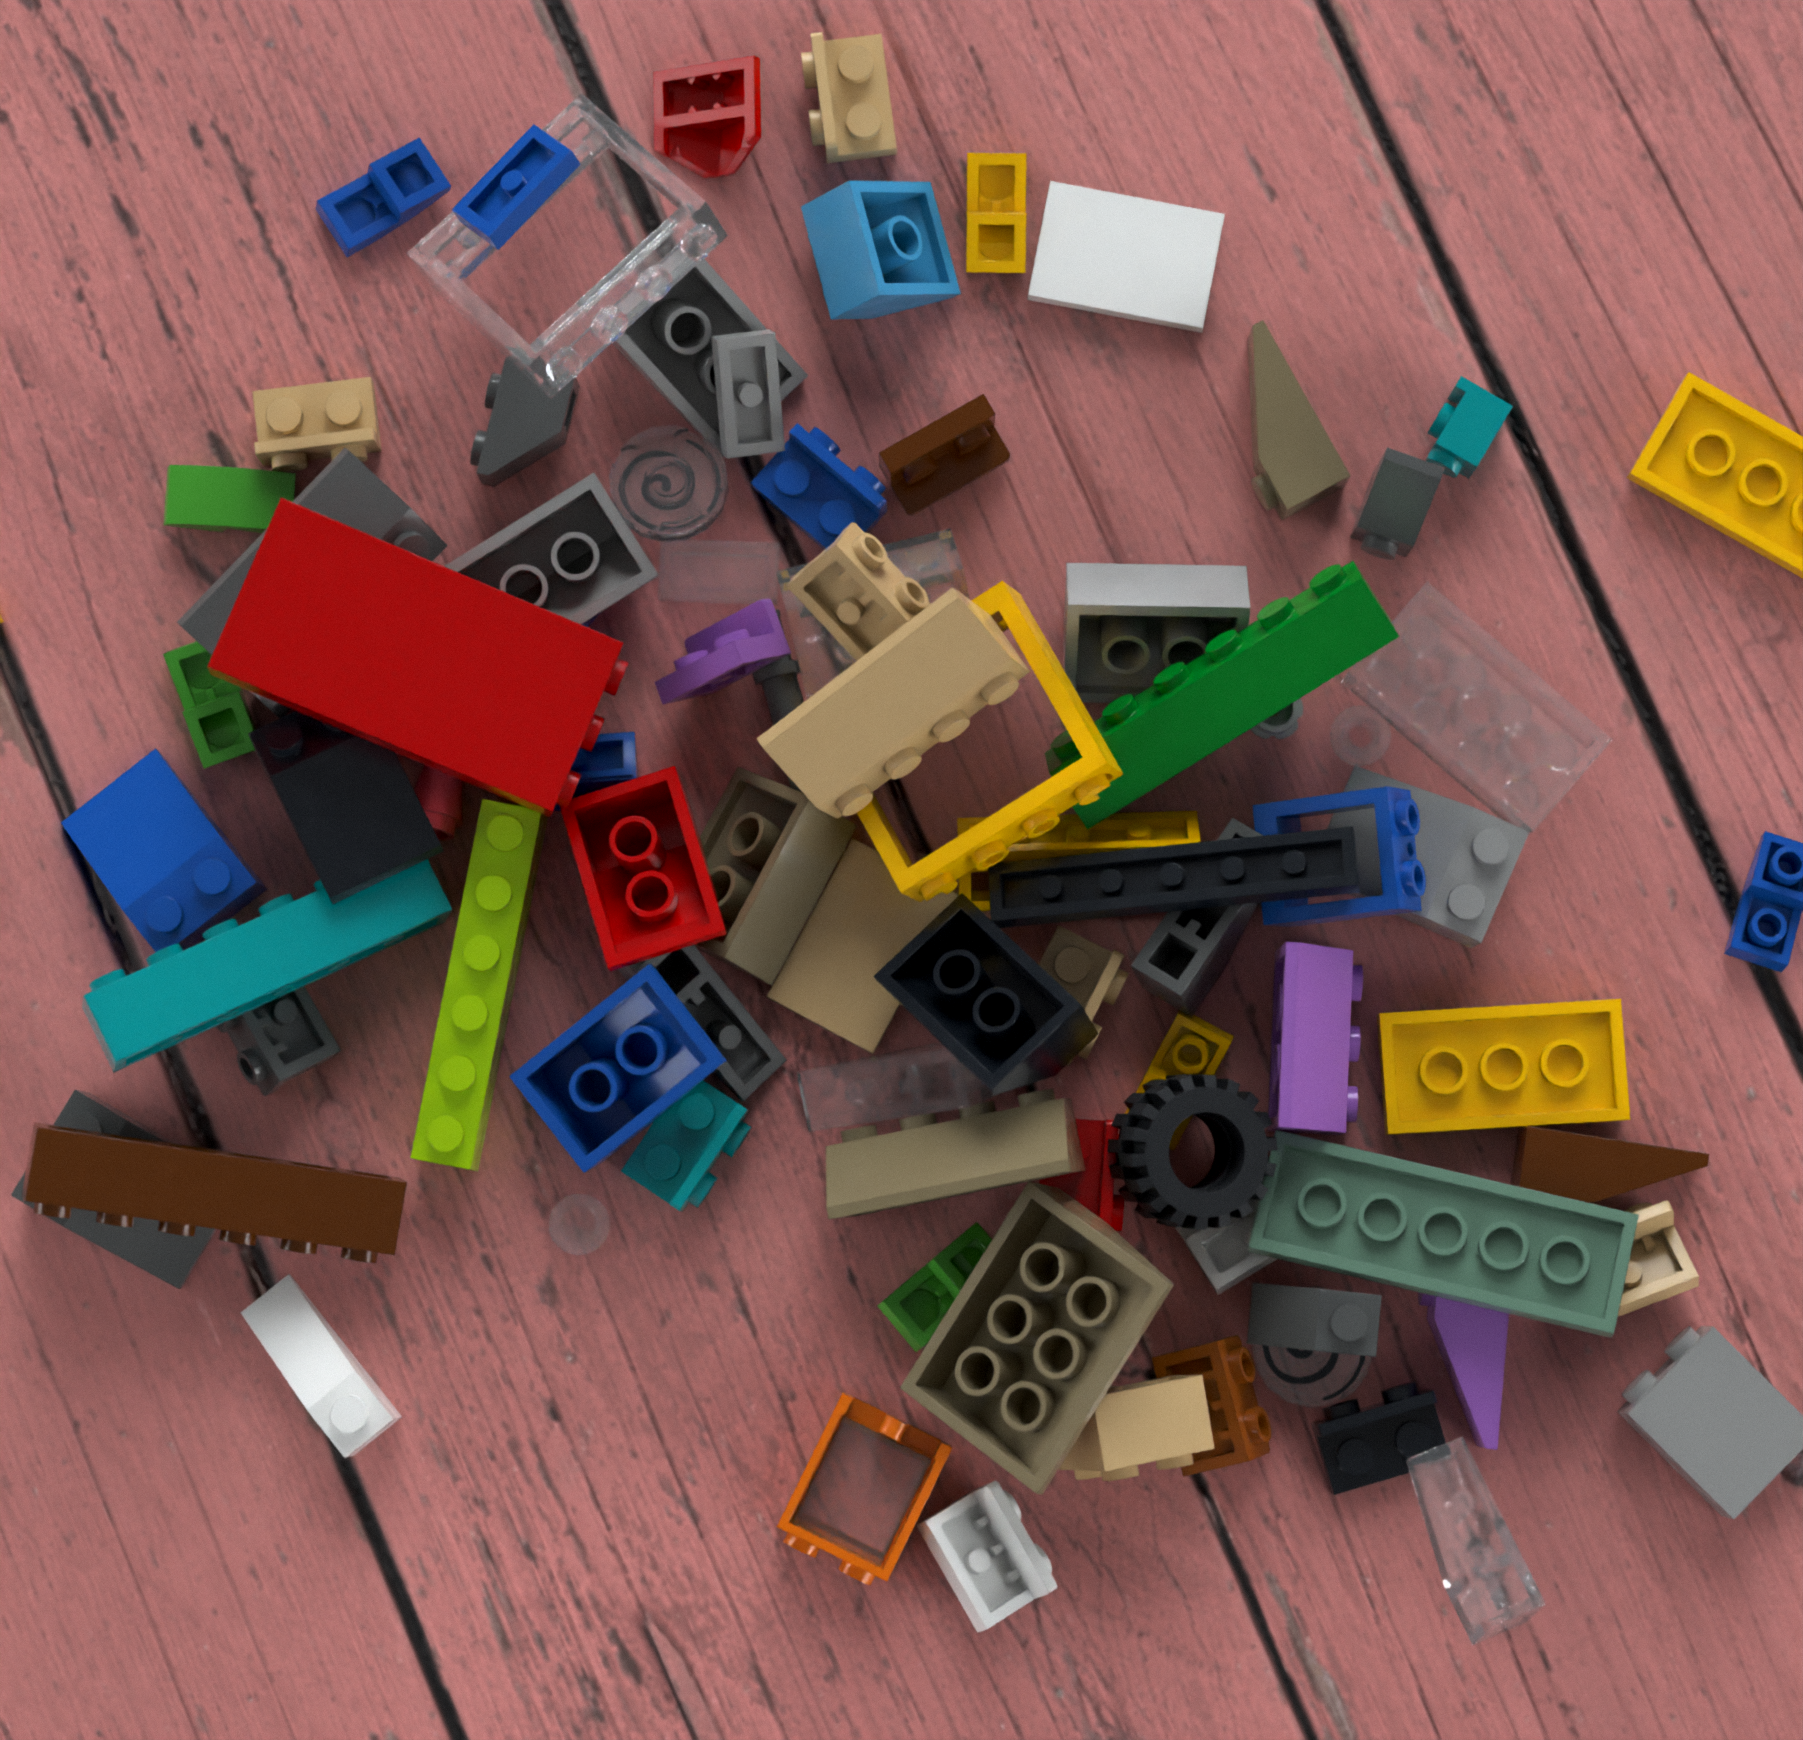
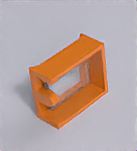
[777,1392,953,1586]

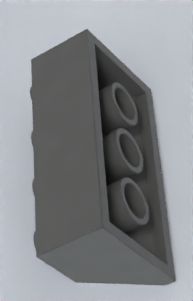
[177,448,448,718]

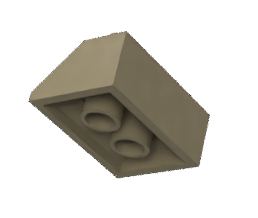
[694,767,857,985]

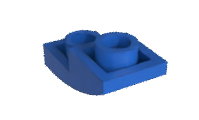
[1724,831,1803,973]

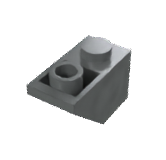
[470,358,580,487]

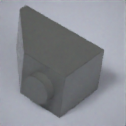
[1350,448,1445,560]
[1246,1283,1382,1357]

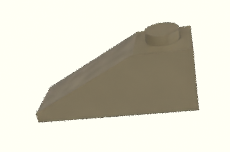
[1248,320,1350,520]

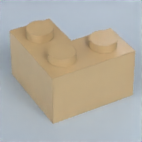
[1058,1375,1215,1481]

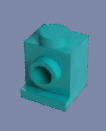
[1425,376,1513,479]

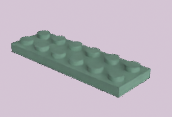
[1248,1130,1639,1338]

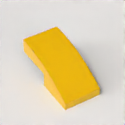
[966,153,1027,273]

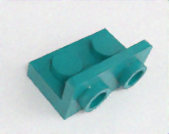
[621,1080,752,1212]

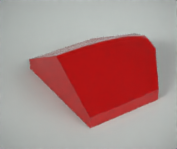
[653,55,761,178]

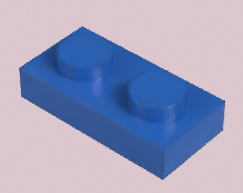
[452,124,581,250]

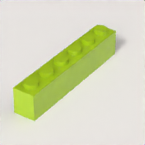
[410,799,548,1172]

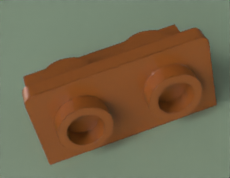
[1152,1335,1271,1477]

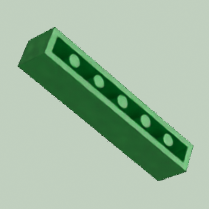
[1045,561,1399,829]

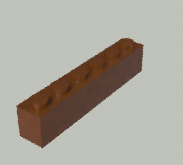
[22,1122,407,1263]

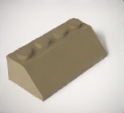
[826,1089,1085,1219]

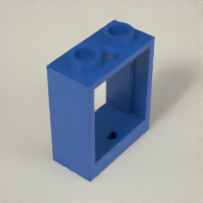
[1252,786,1426,927]

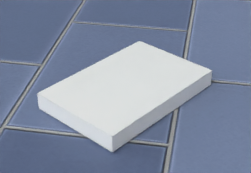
[1027,181,1225,333]

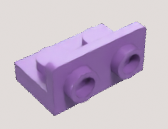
[655,599,791,704]

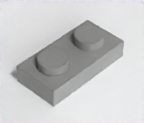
[711,329,785,459]

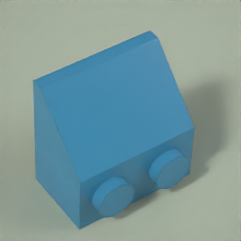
[801,181,961,320]

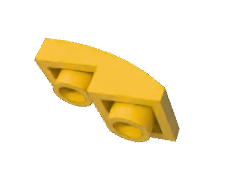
[1124,1010,1234,1150]

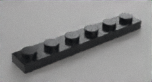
[988,827,1360,928]

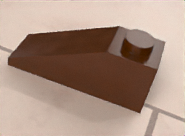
[1510,1126,1709,1203]

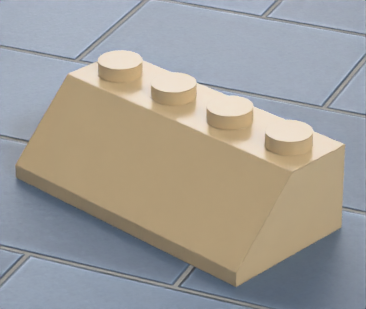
[757,587,1030,819]

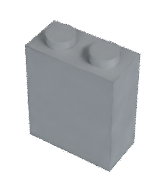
[1617,1326,1803,1520]

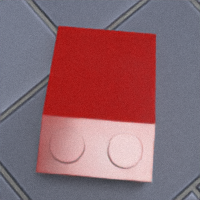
[560,766,727,972]

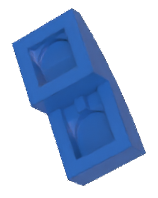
[315,137,451,257]

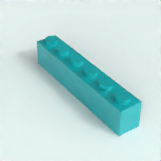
[82,859,452,1073]

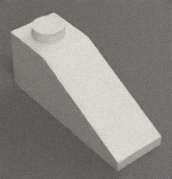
[241,1274,402,1458]

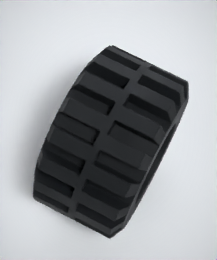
[1107,1074,1277,1230]

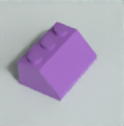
[1267,942,1363,1135]

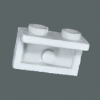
[916,1481,1057,1633]

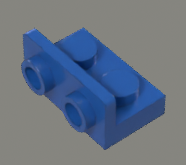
[750,424,887,550]

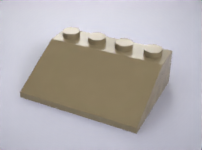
[900,1181,1174,1495]

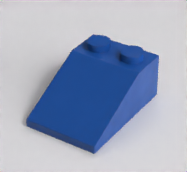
[61,748,267,952]
[509,963,727,1173]

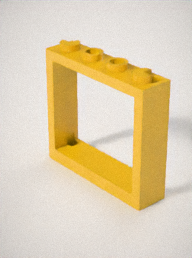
[857,580,1123,902]

